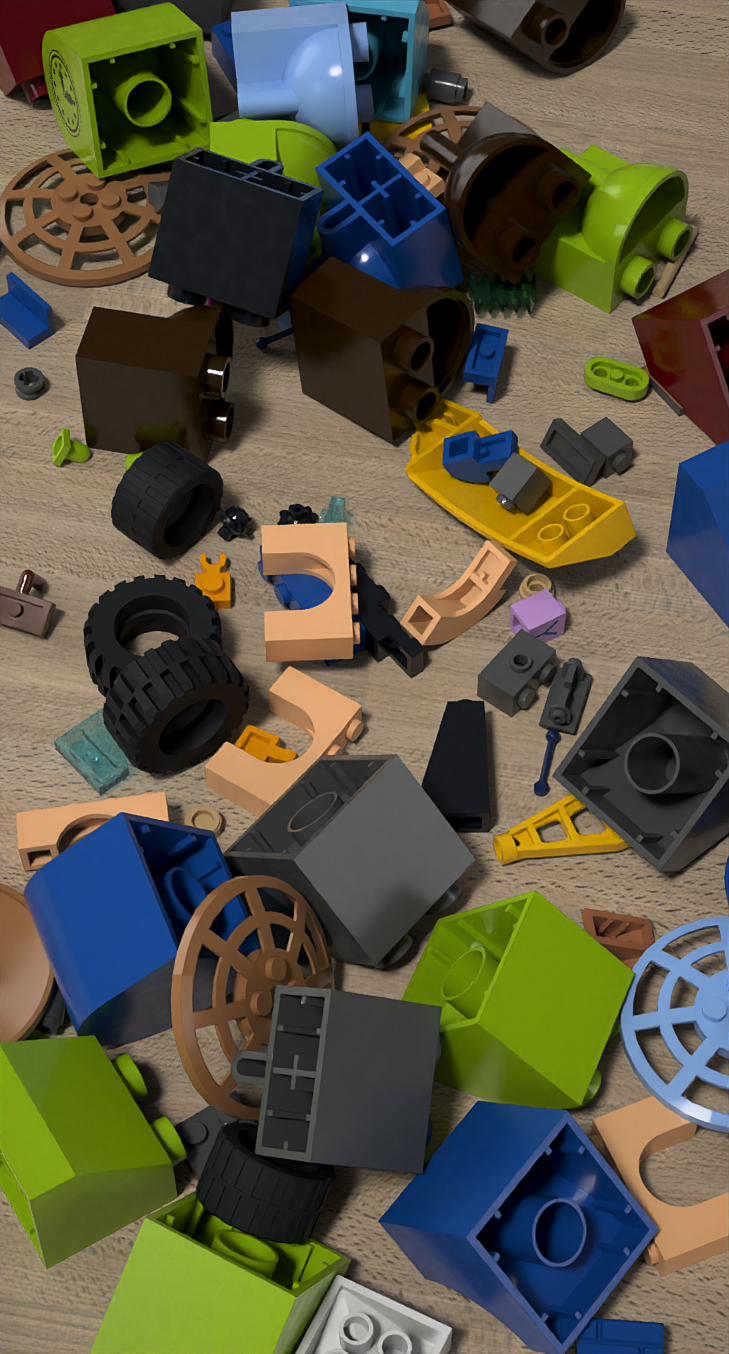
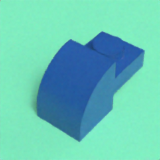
[442,430,518,483]

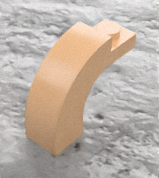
[400,539,518,645]

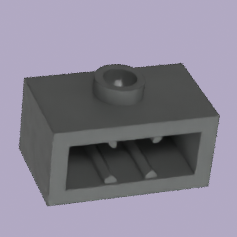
[477,629,557,718]

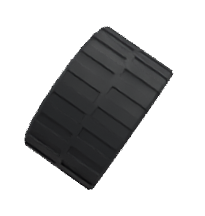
[111,441,223,560]
[195,1122,336,1244]

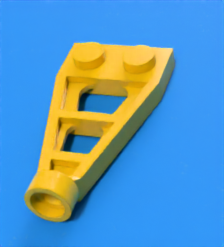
[493,794,631,865]

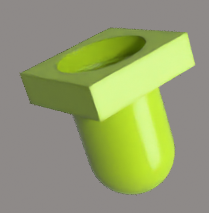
[52,428,90,466]

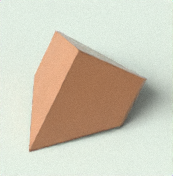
[581,908,655,970]

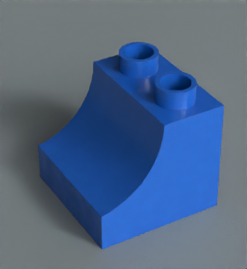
[378,1101,659,1354]

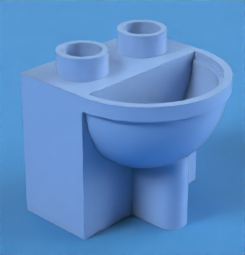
[231,2,374,149]

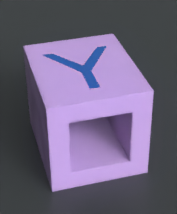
[509,588,567,643]

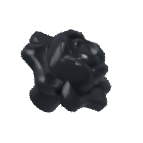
[277,504,319,525]
[217,505,252,541]

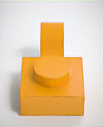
[234,724,298,763]

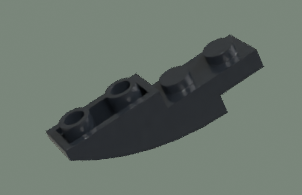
[349,558,424,679]

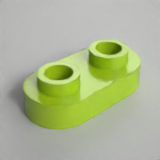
[584,357,649,400]

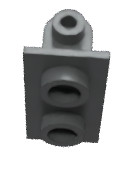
[539,658,592,734]

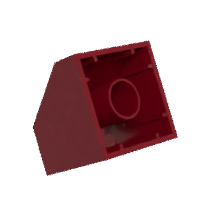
[0,0,116,103]
[631,269,729,445]

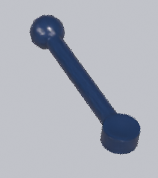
[255,327,293,350]
[534,729,560,797]

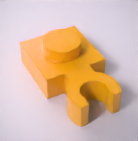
[195,553,231,609]

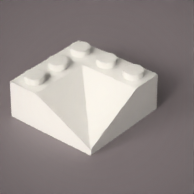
[295,1274,452,1354]

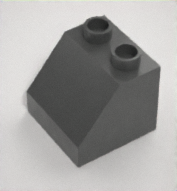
[552,656,729,872]
[223,754,476,968]

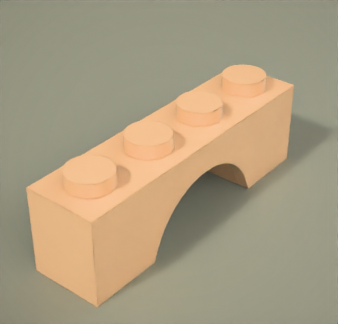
[16,791,171,871]

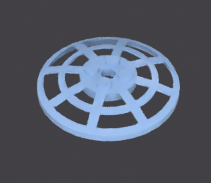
[620,916,729,1133]

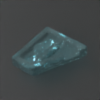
[54,708,130,796]

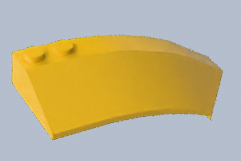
[405,398,637,569]

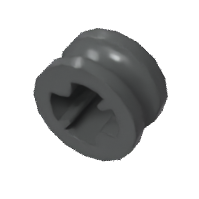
[14,367,45,401]

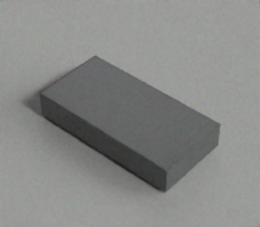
[540,418,606,487]

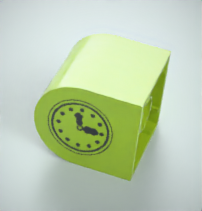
[42,2,213,179]

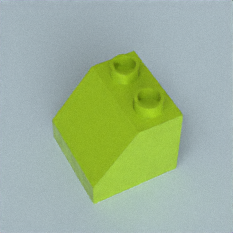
[401,890,635,1110]
[0,1035,187,1269]
[89,1191,351,1354]

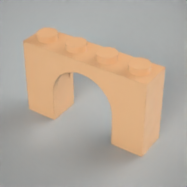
[261,522,360,662]
[205,666,364,817]
[588,1093,729,1277]

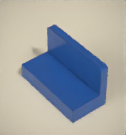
[0,272,55,350]
[463,323,509,403]

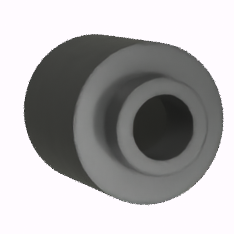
[422,68,468,104]

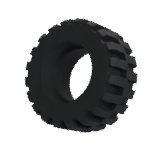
[83,574,223,698]
[103,635,250,774]

